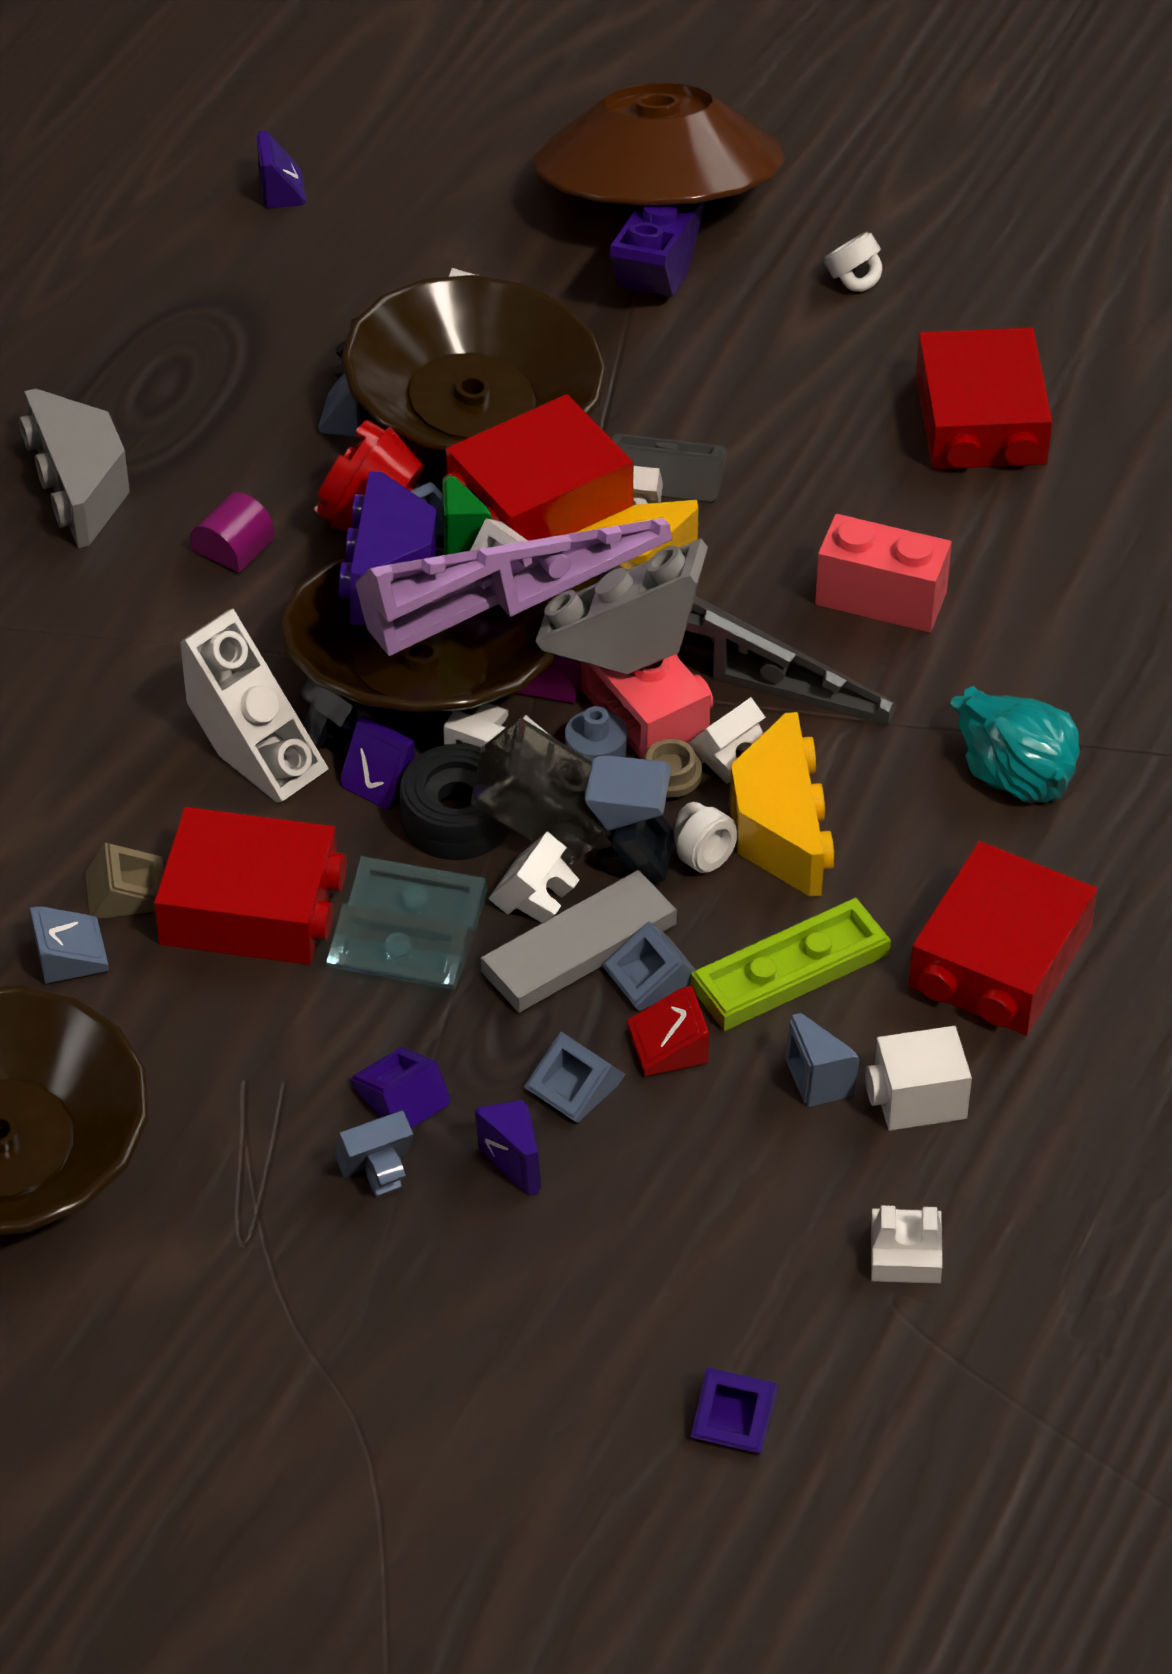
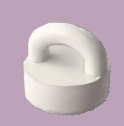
[824,232,882,292]
[674,802,737,873]

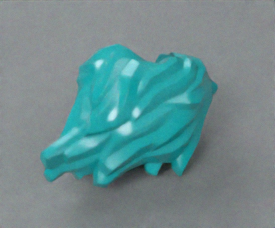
[950,686,1080,804]

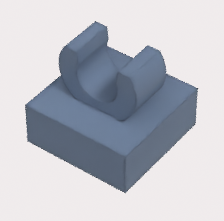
[334,1110,413,1198]

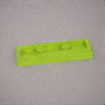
[690,897,891,1031]

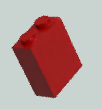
[916,327,1052,470]
[443,394,634,541]
[154,807,347,965]
[908,841,1098,1036]

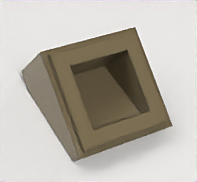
[85,842,164,918]

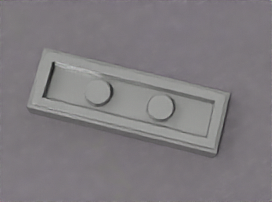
[481,870,677,1013]

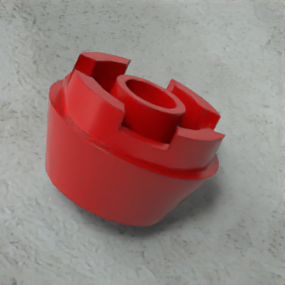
[313,419,424,532]

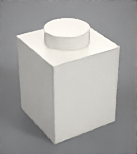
[865,1026,972,1131]

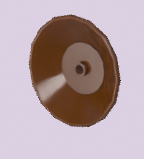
[534,83,785,207]

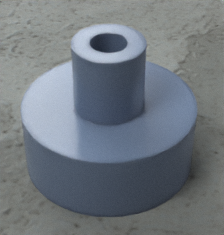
[565,706,627,769]

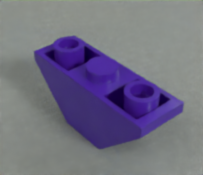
[610,202,706,297]
[339,471,437,625]

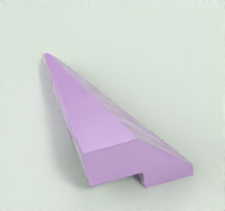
[355,518,672,656]

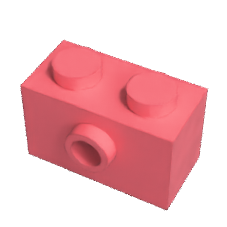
[815,514,952,633]
[580,654,713,759]

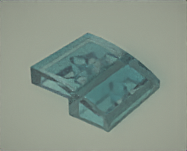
[327,856,488,990]

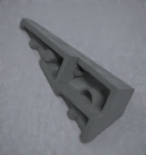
[598,560,896,725]

